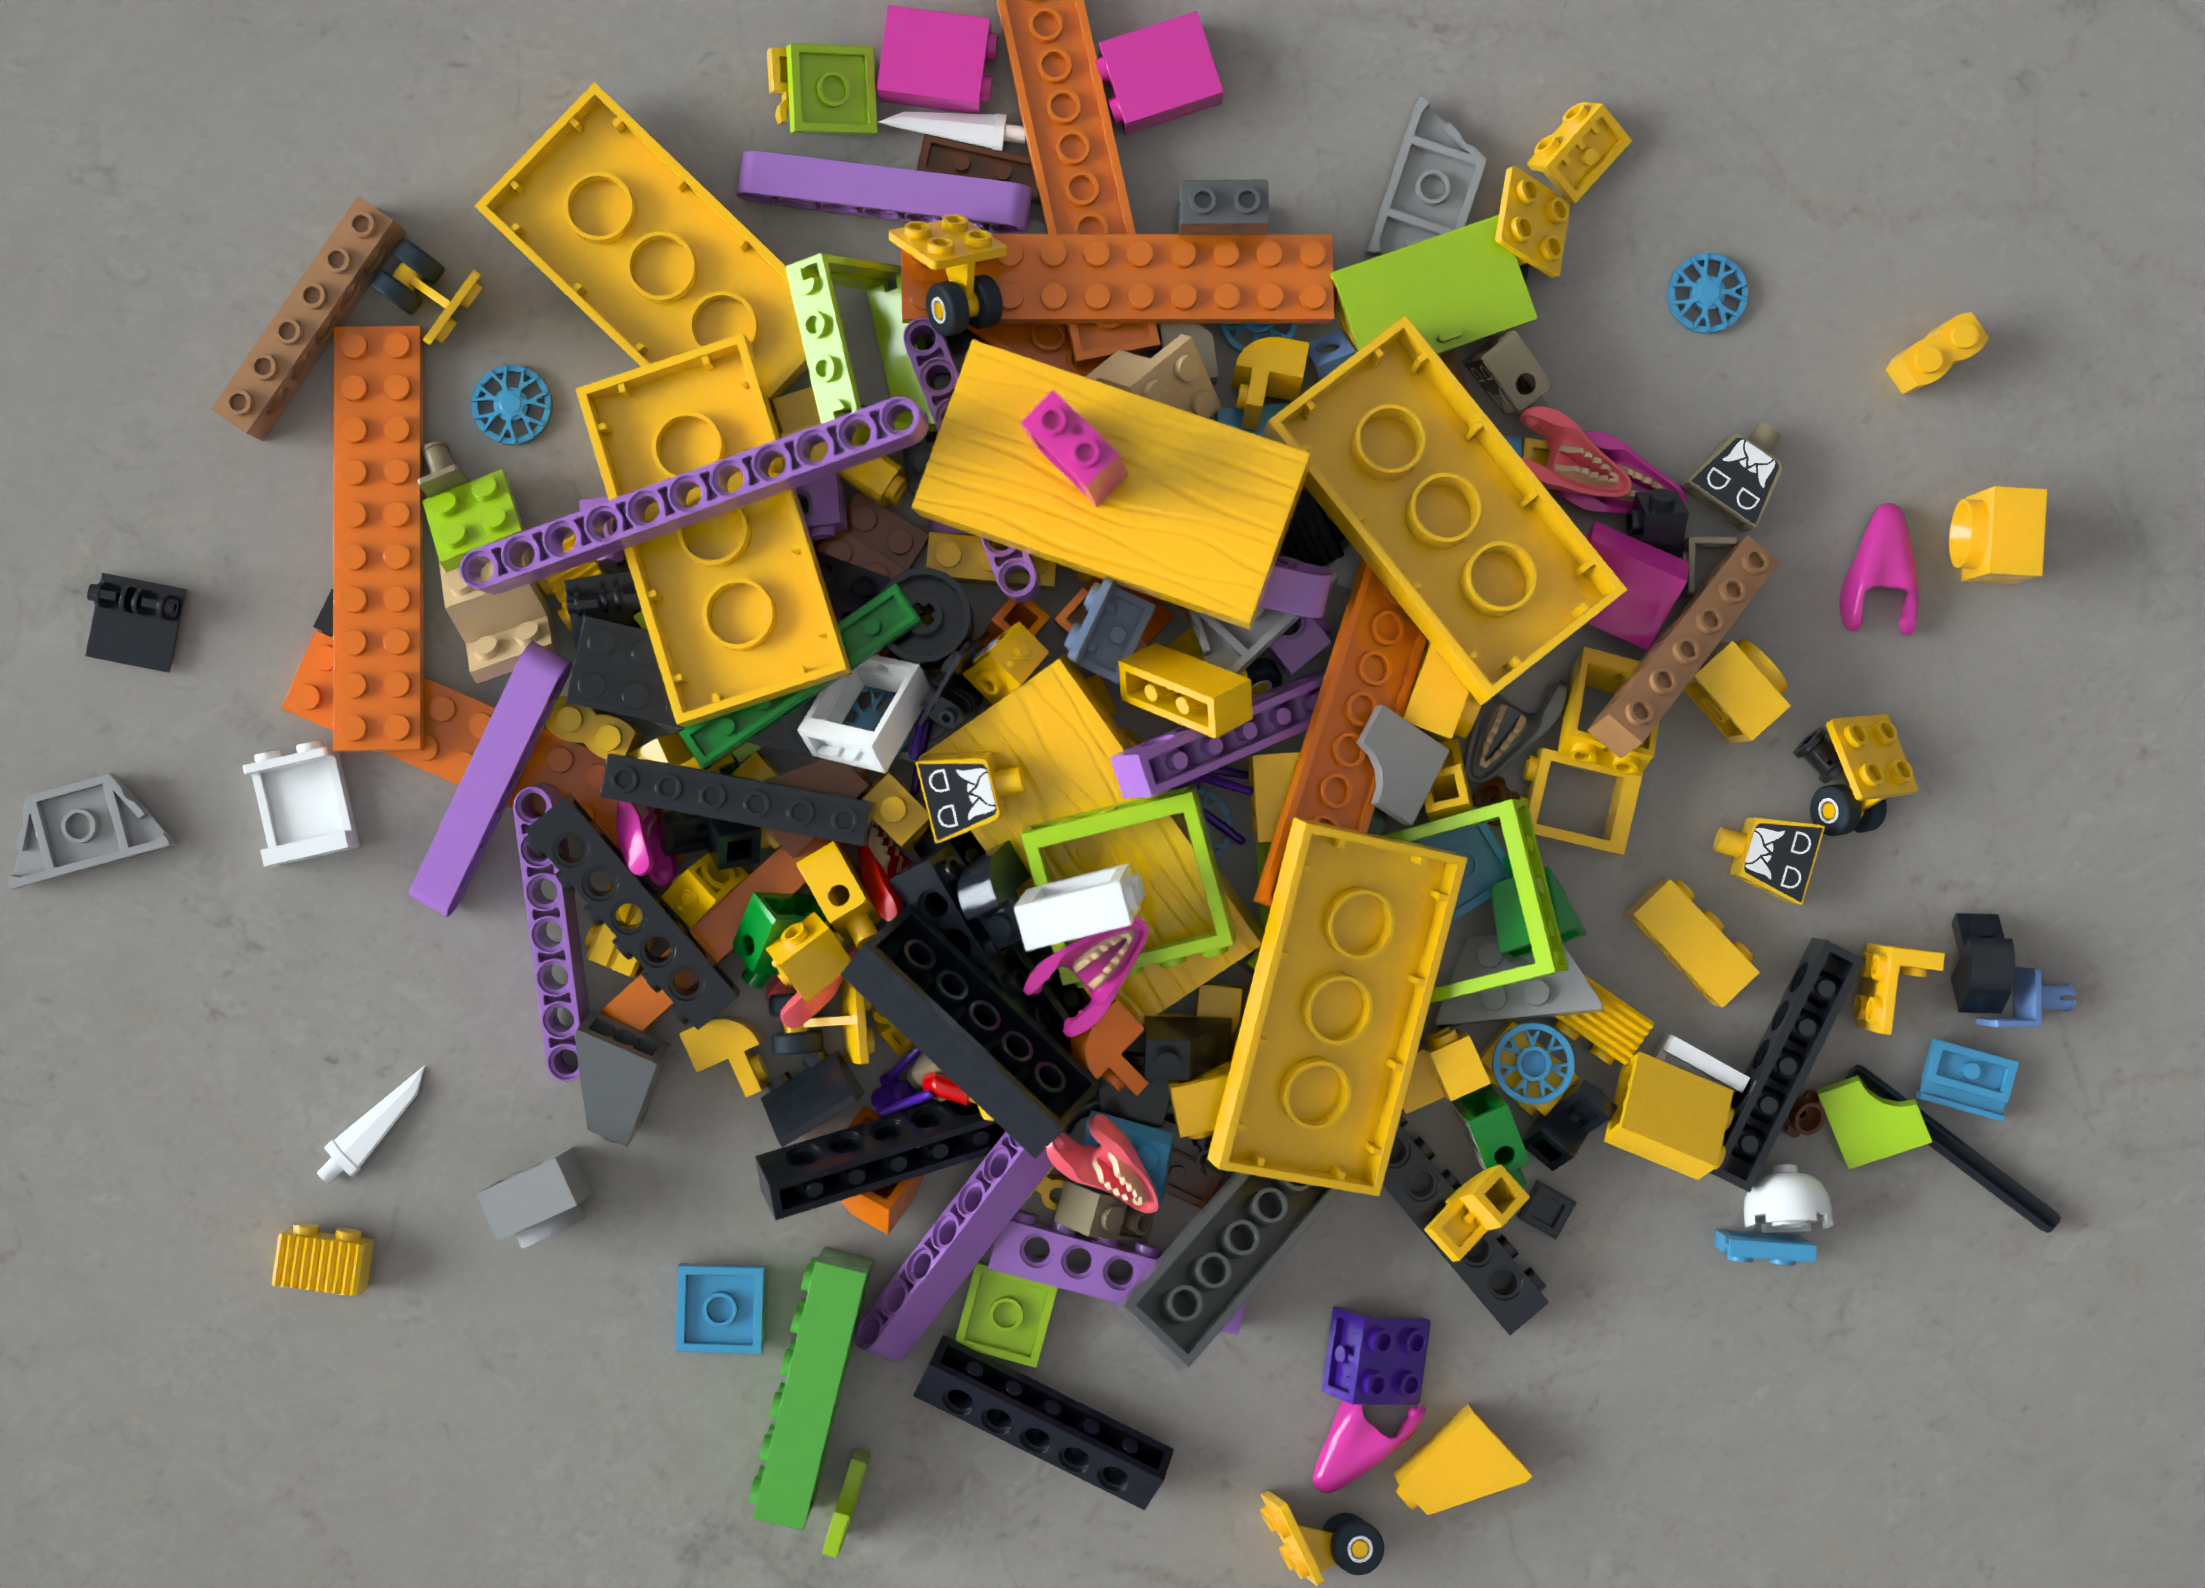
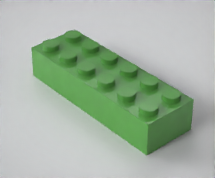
[748,1247,874,1531]

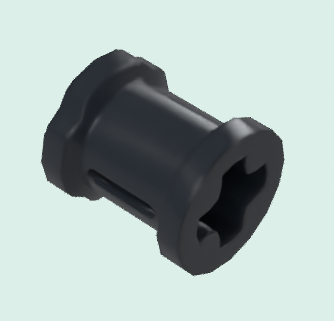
[1793,727,1844,784]

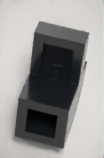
[660,811,762,871]
[957,840,1031,950]
[1951,913,2015,1014]
[1522,1079,1618,1171]

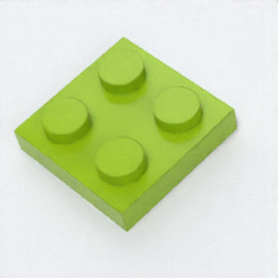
[786,43,878,136]
[422,469,524,573]
[955,1261,1058,1368]

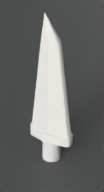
[878,112,1026,151]
[317,1065,425,1184]

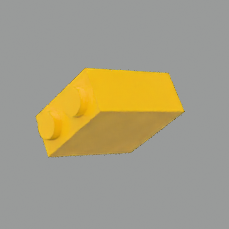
[1604,1051,1734,1180]

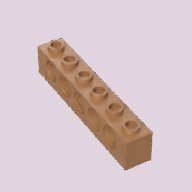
[211,196,407,441]
[1587,534,1780,759]

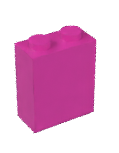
[877,5,998,114]
[1095,11,1224,135]
[1582,521,1689,650]

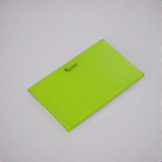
[1330,215,1538,355]

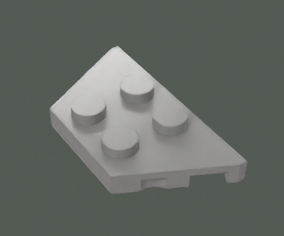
[1366,96,1487,256]
[1187,556,1338,675]
[8,773,175,889]
[1435,934,1604,1028]

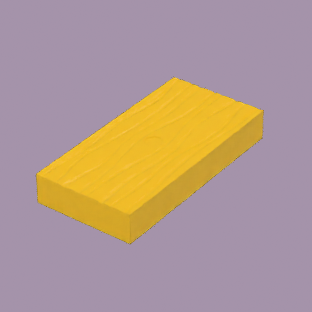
[1263,316,1627,705]
[912,339,1311,630]
[919,653,1264,1025]

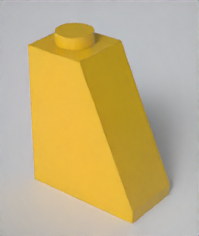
[1393,1403,1533,1515]

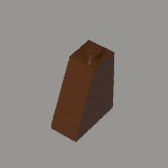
[763,759,873,858]

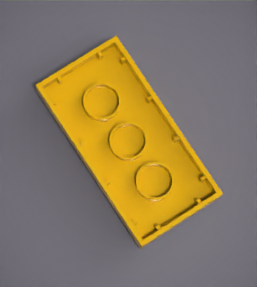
[474,82,846,406]
[576,333,852,728]
[1207,817,1468,1197]

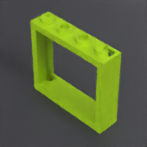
[785,253,938,442]
[1021,784,1236,988]
[1382,799,1569,1005]

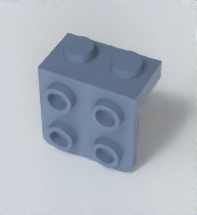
[1064,576,1157,685]

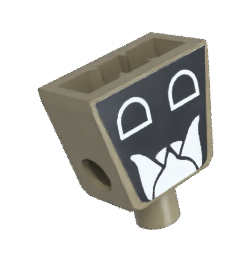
[1462,330,1552,415]
[1679,423,1784,533]

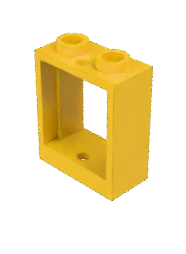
[1557,646,1659,776]
[1520,748,1644,855]

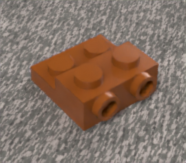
[816,490,929,579]

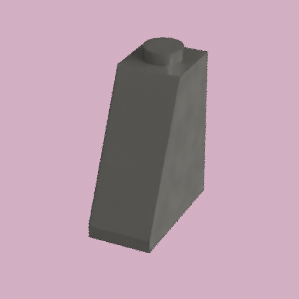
[574,1010,671,1147]

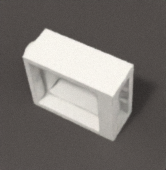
[798,653,931,773]
[1014,863,1145,951]

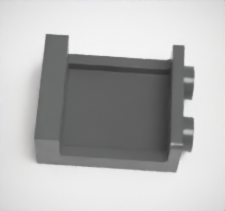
[1177,179,1269,235]

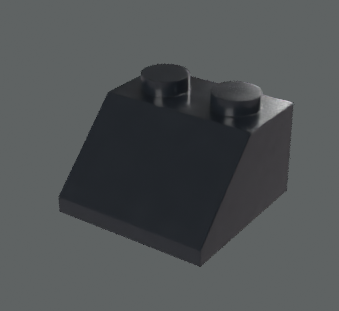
[761,1048,865,1148]

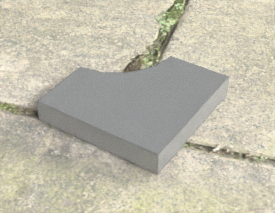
[1357,705,1450,826]

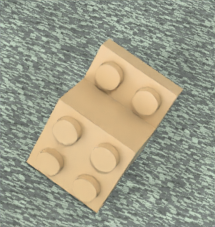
[1085,334,1222,419]
[439,549,558,684]

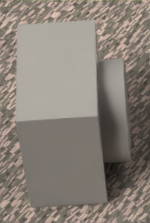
[475,1147,594,1249]

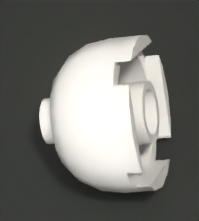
[1744,1164,1834,1233]

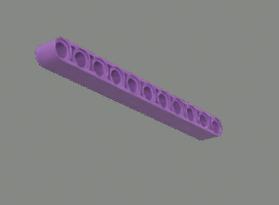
[460,396,929,595]

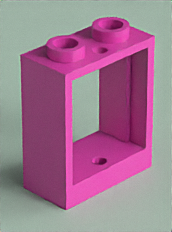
[1020,390,1128,507]

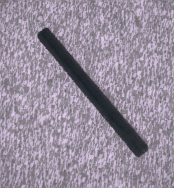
[1845,1064,2061,1233]

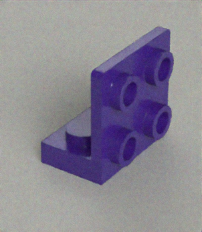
[1321,1307,1431,1405]

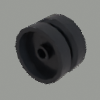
[880,567,975,671]

